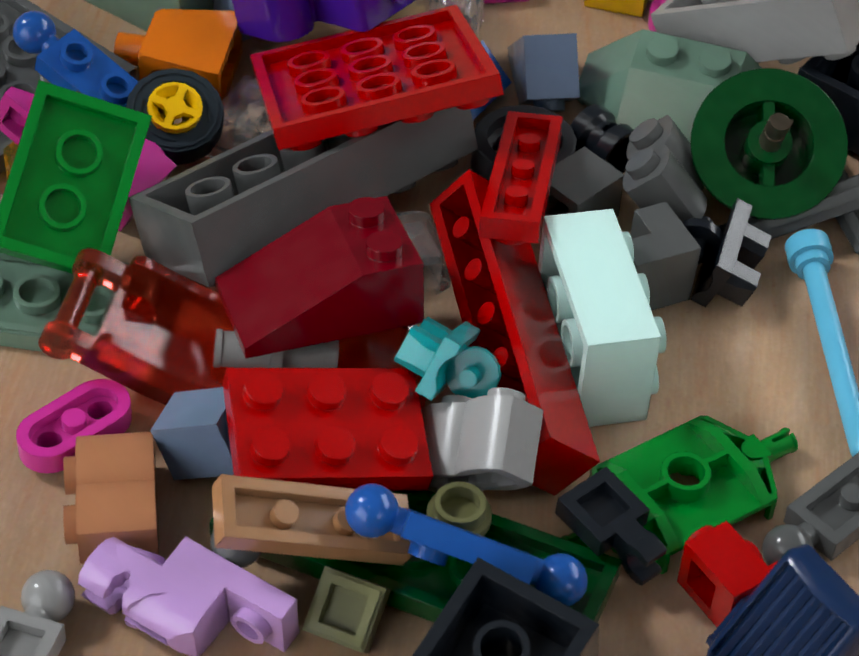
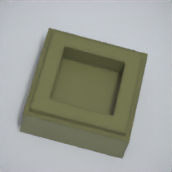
[302,566,391,653]

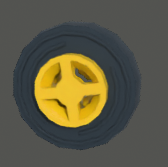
[126,68,225,166]

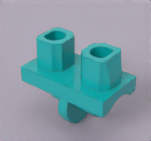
[393,317,501,401]

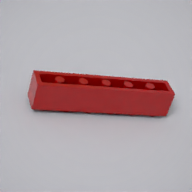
[429,169,600,496]

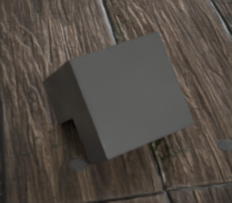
[630,202,701,311]

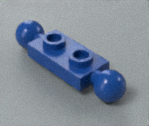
[13,11,175,124]
[345,484,588,606]

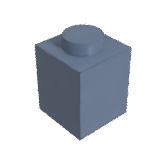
[150,387,233,480]

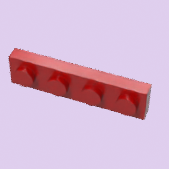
[479,111,563,245]

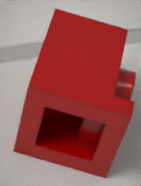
[677,521,778,628]

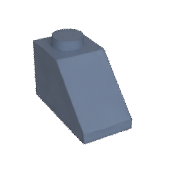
[508,33,580,112]

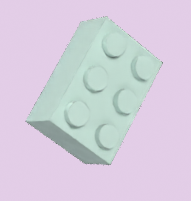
[538,209,667,427]

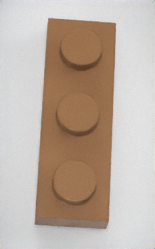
[212,474,413,566]

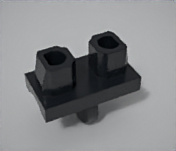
[682,198,772,307]

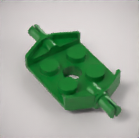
[561,415,798,574]

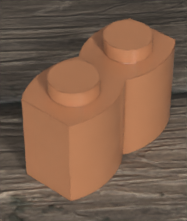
[63,432,159,564]

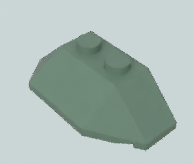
[577,29,763,142]

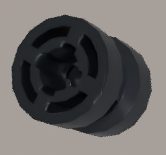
[570,104,634,173]

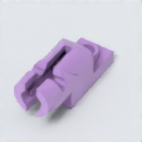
[78,536,299,656]

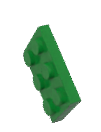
[0,80,152,283]

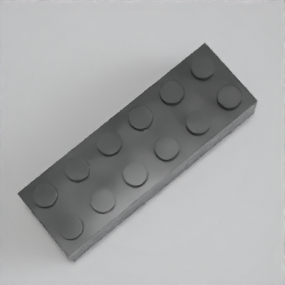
[128,107,478,287]

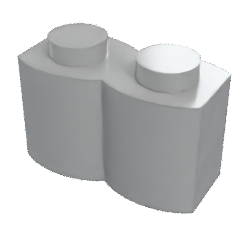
[421,387,544,493]

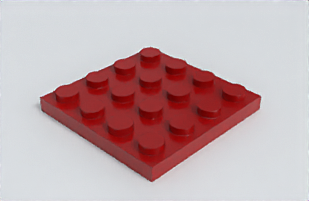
[250,4,504,151]

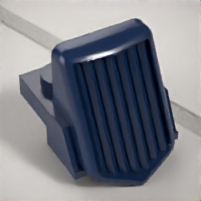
[706,544,859,656]

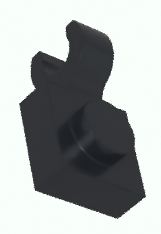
[555,467,667,586]

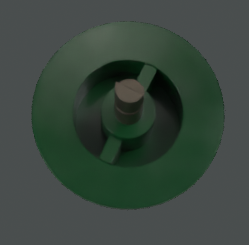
[690,68,848,220]

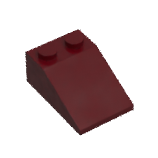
[215,196,424,359]

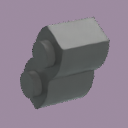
[622,115,707,222]

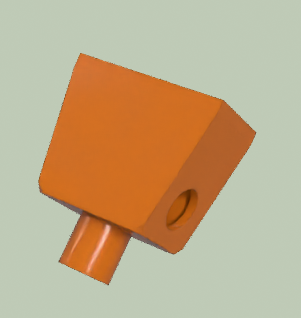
[114,9,243,106]

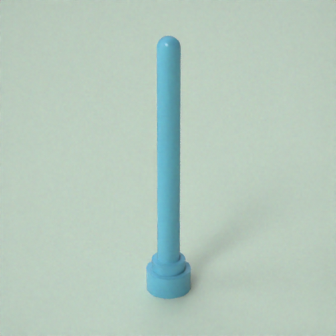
[785,229,859,457]

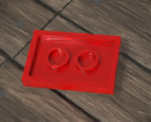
[223,368,433,490]

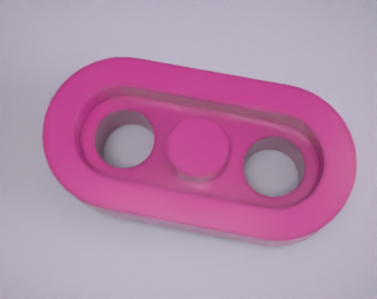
[16,379,132,473]

